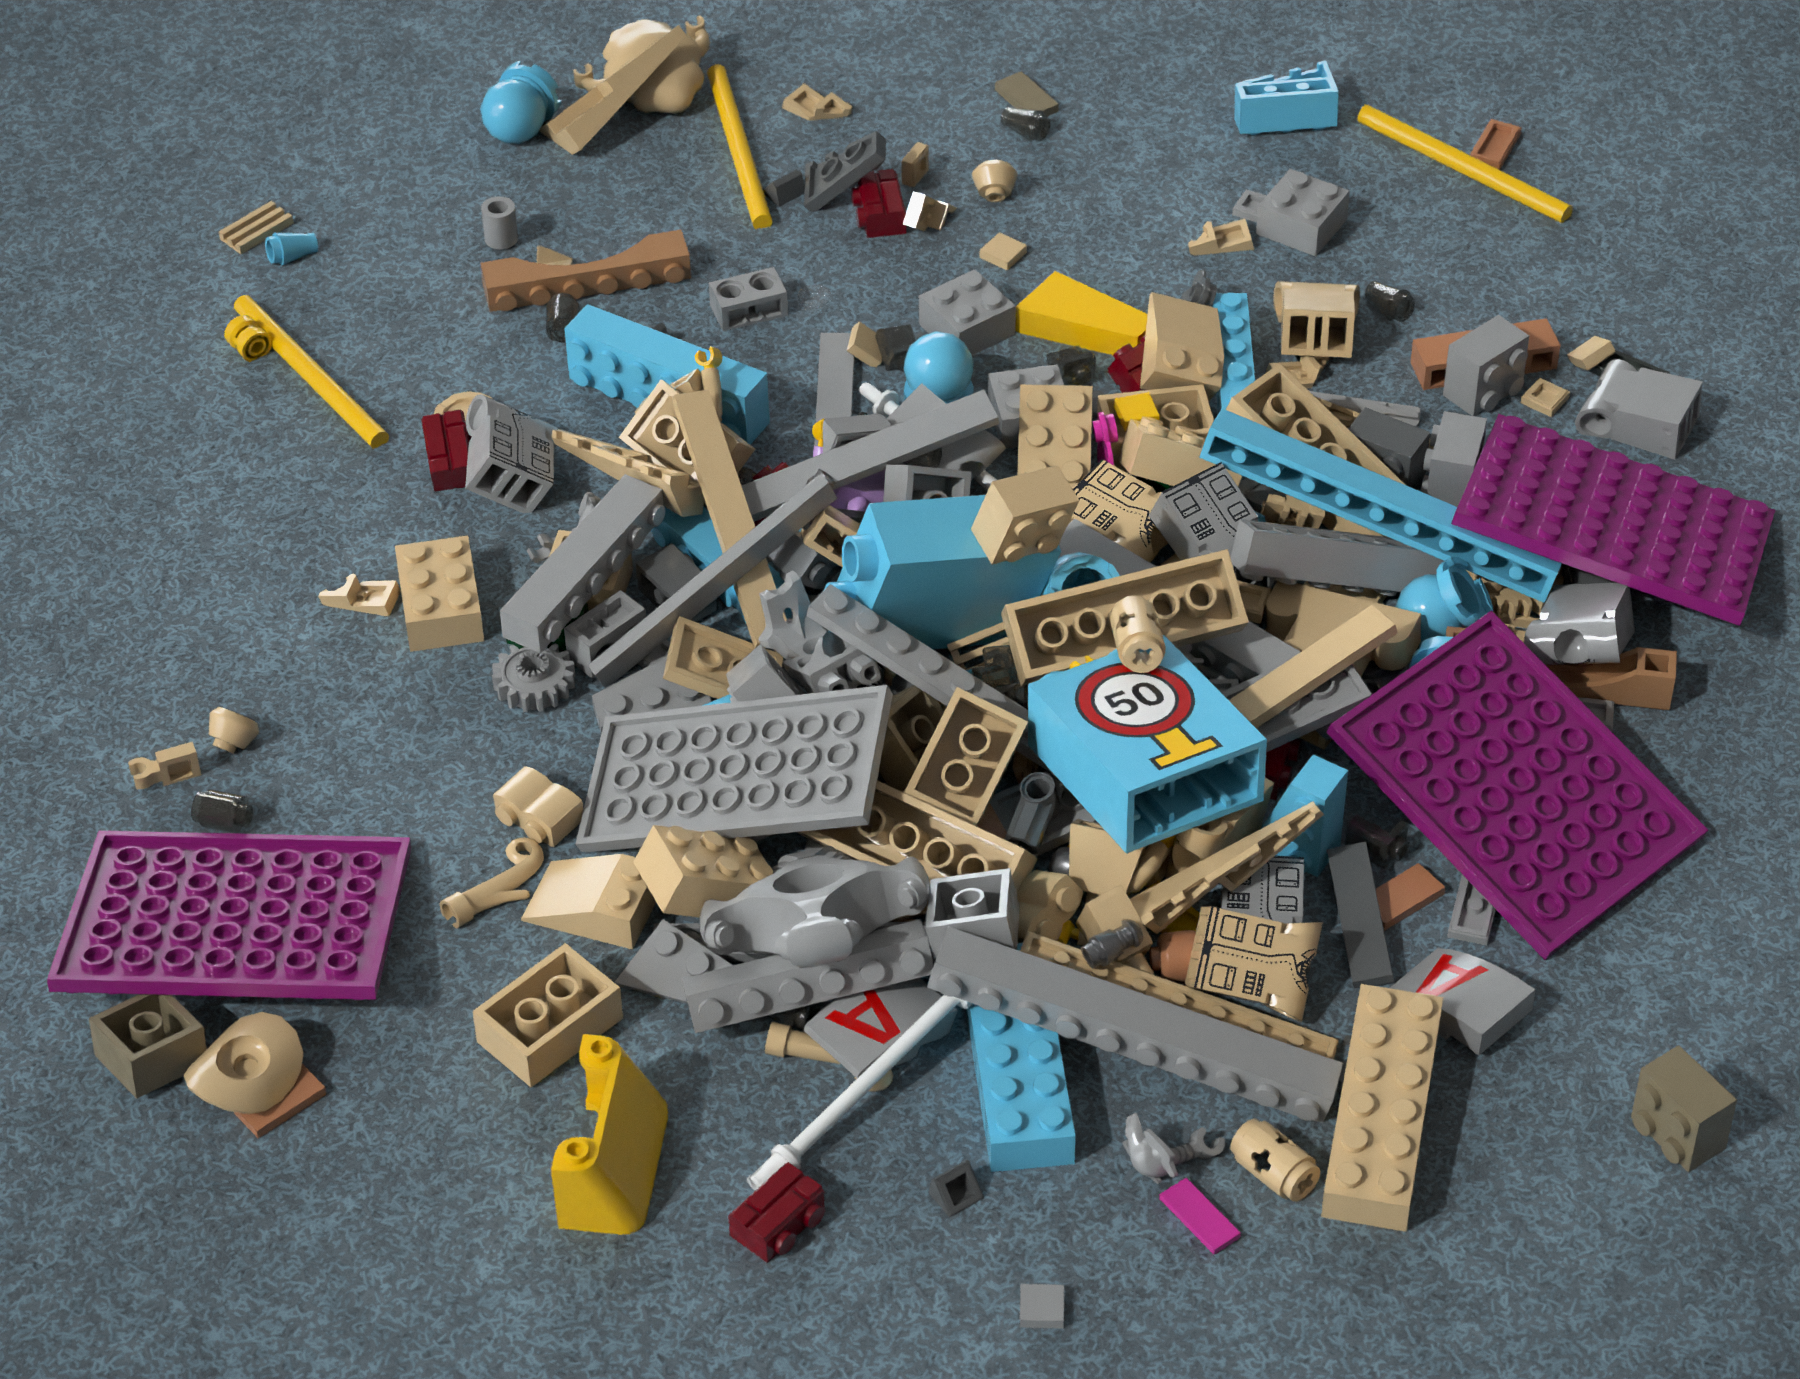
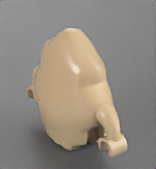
[573,16,710,113]

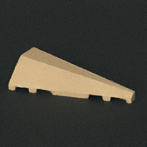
[539,25,687,155]
[552,429,705,517]
[1130,801,1324,934]

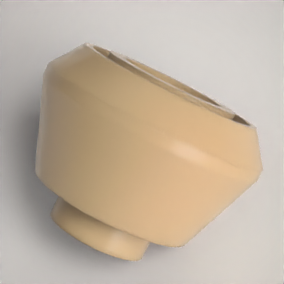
[972,160,1018,202]
[209,707,259,754]

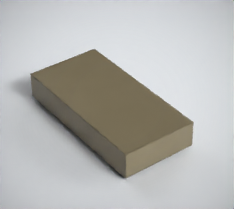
[995,71,1059,123]

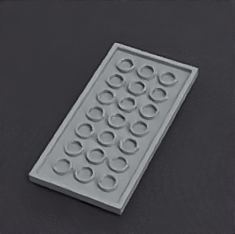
[575,685,893,852]

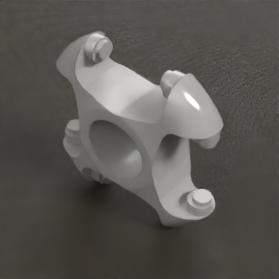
[699,846,930,968]

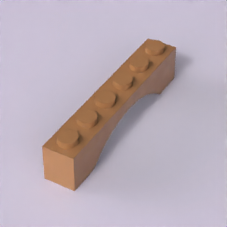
[480,230,691,312]
[1446,626,1677,710]

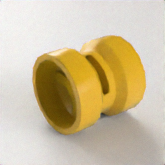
[224,315,272,362]

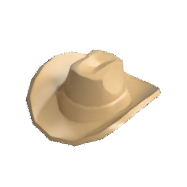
[184,1012,304,1114]

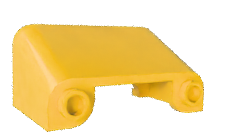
[551,1034,668,1235]

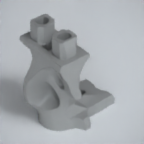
[758,570,881,694]

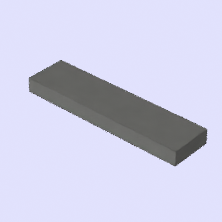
[1327,842,1394,988]

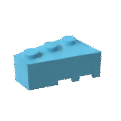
[1234,61,1339,135]
[1261,755,1348,877]

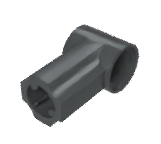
[1004,772,1061,854]

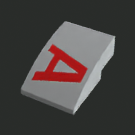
[1390,948,1536,1055]
[804,978,958,1078]

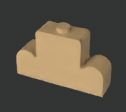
[1266,581,1421,677]

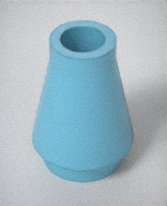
[265,232,318,266]

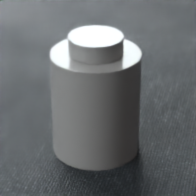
[481,196,518,249]

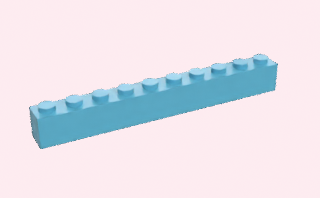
[1199,408,1562,603]

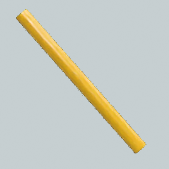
[707,64,772,229]
[1357,104,1573,223]
[234,295,389,449]

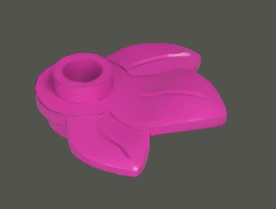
[1092,412,1118,465]

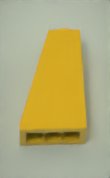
[1015,271,1148,355]

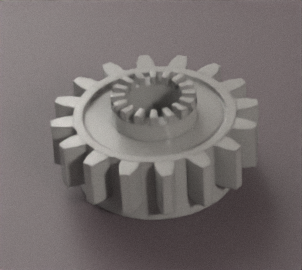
[492,643,575,712]

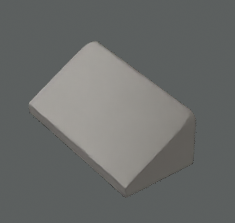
[823,414,892,453]

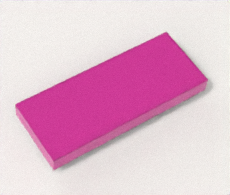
[1159,1178,1241,1255]

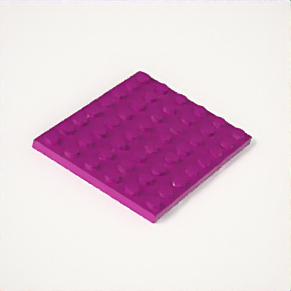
[1451,414,1775,626]
[1326,611,1708,960]
[47,830,411,1000]

